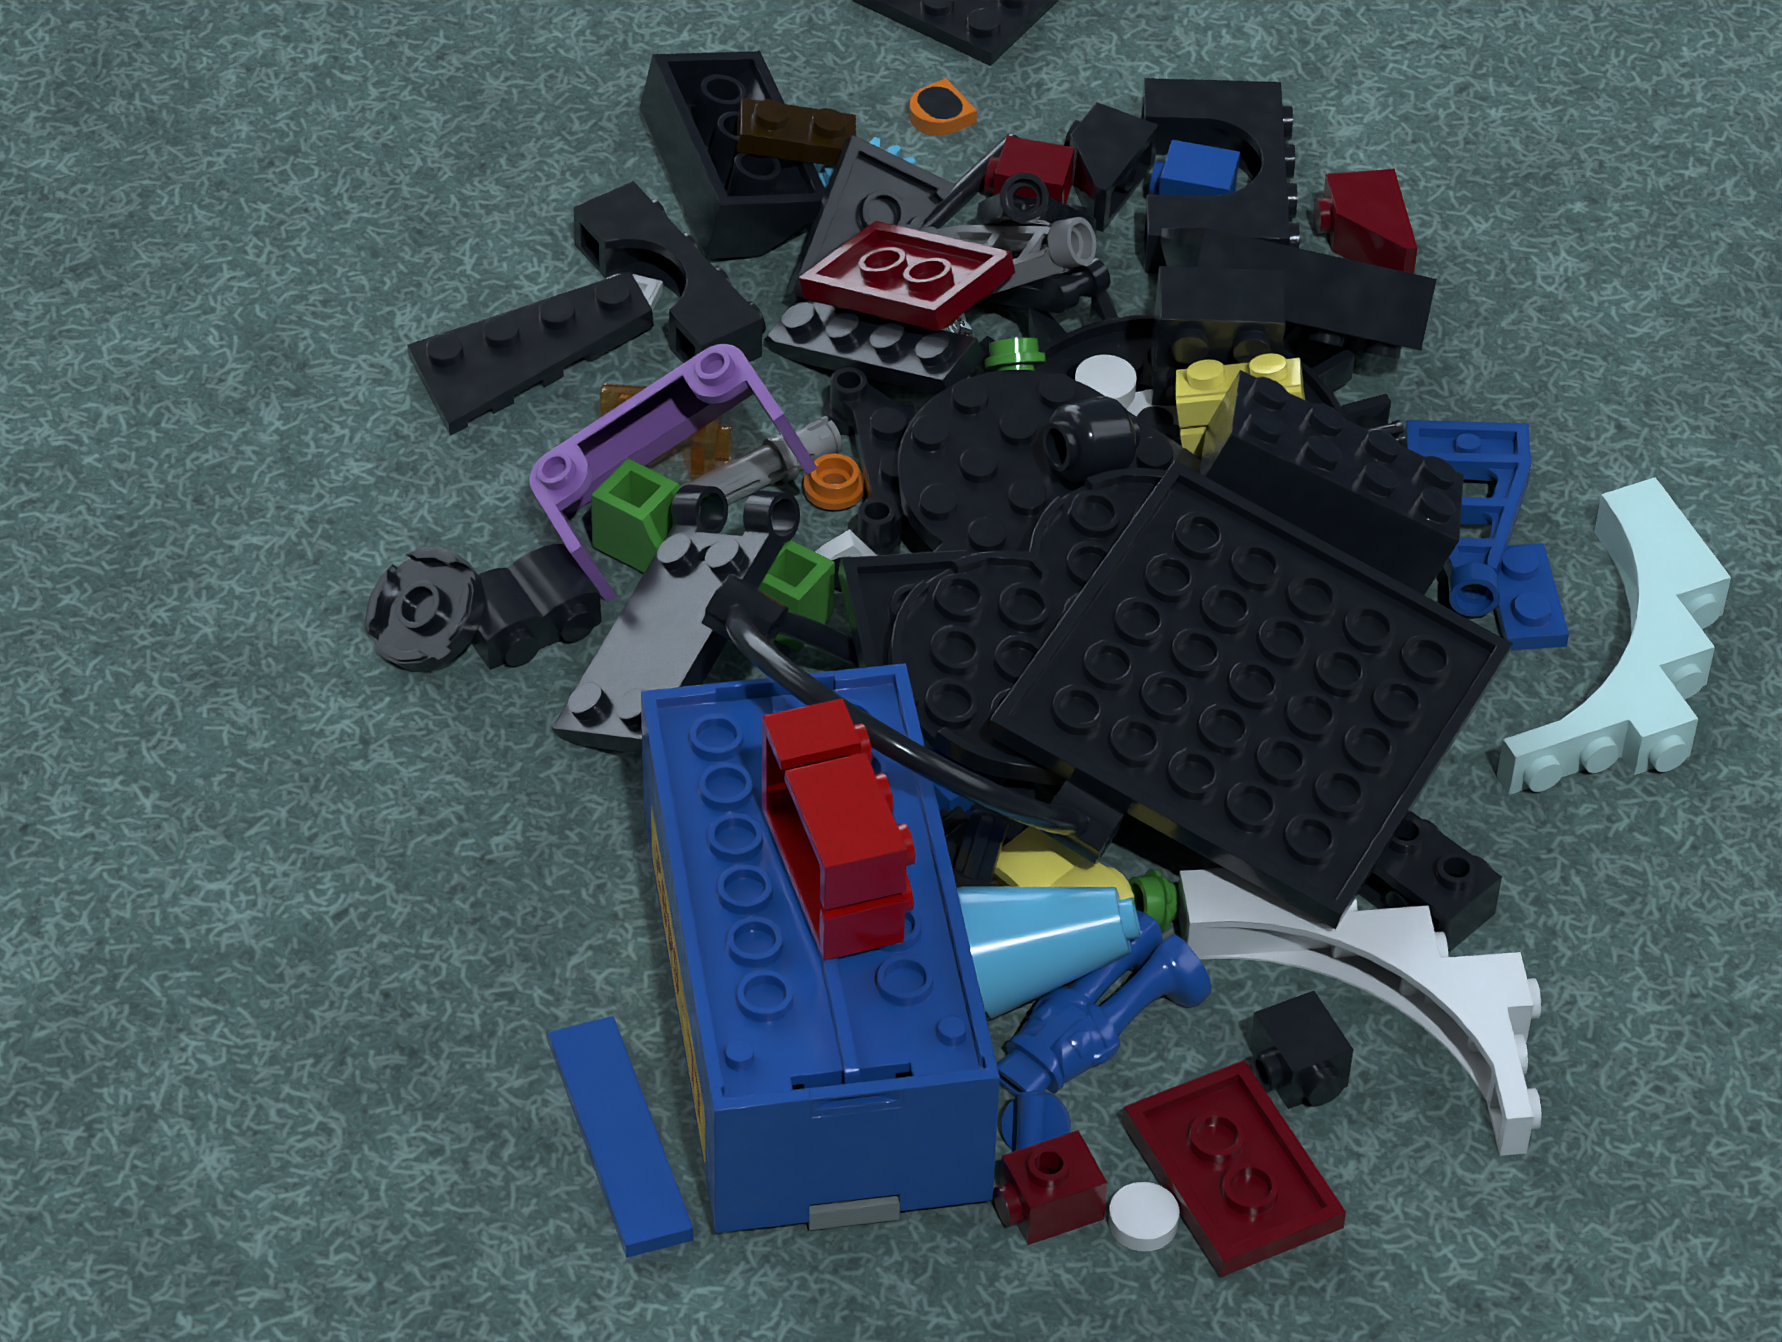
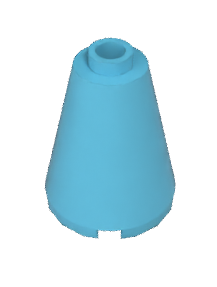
[957,886,1141,1020]

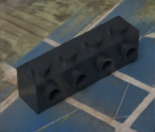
[1359,811,1502,953]

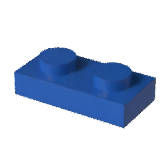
[1494,543,1569,651]

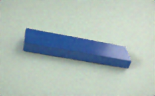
[548,1016,694,1258]

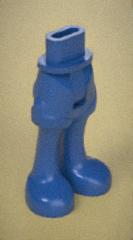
[997,911,1212,1097]

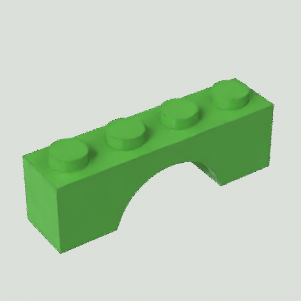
[591,458,835,652]

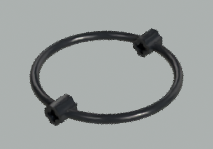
[701,574,1127,864]

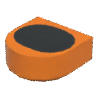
[909,78,977,135]

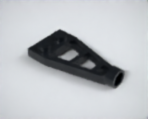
[975,173,1098,237]

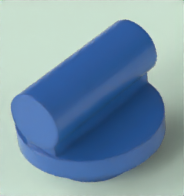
[1001,1090,1071,1152]

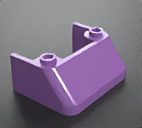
[530,344,817,601]

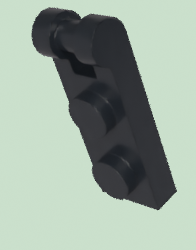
[980,252,1111,313]

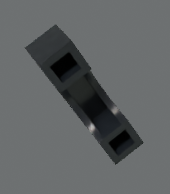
[574,181,766,363]

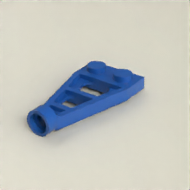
[1405,420,1531,617]

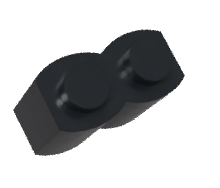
[470,544,602,670]

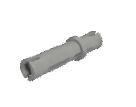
[680,416,843,516]

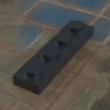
[764,299,985,394]

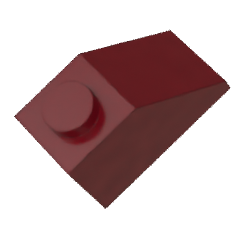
[1314,169,1418,274]

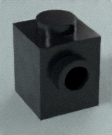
[1249,990,1354,1109]

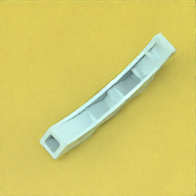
[1497,477,1731,795]

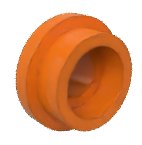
[804,453,865,510]

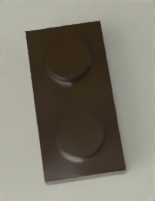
[737,97,856,167]

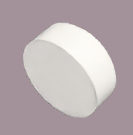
[1075,355,1137,408]
[1108,1182,1179,1251]

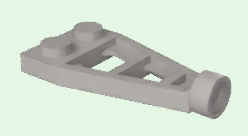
[919,217,1096,294]

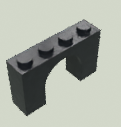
[1141,78,1300,273]

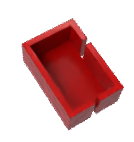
[762,698,916,961]

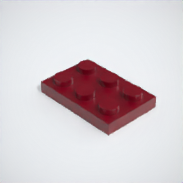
[799,221,1016,331]
[1122,1060,1346,1277]

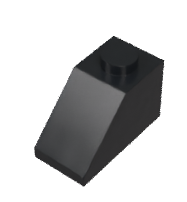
[1064,102,1159,232]

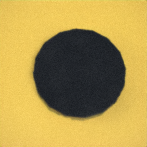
[365,547,485,672]

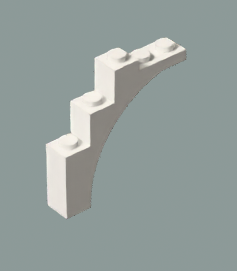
[1178,868,1541,1156]

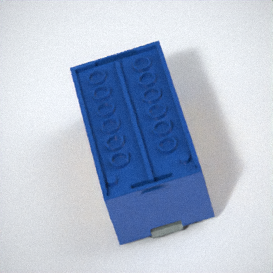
[641,663,1000,1233]

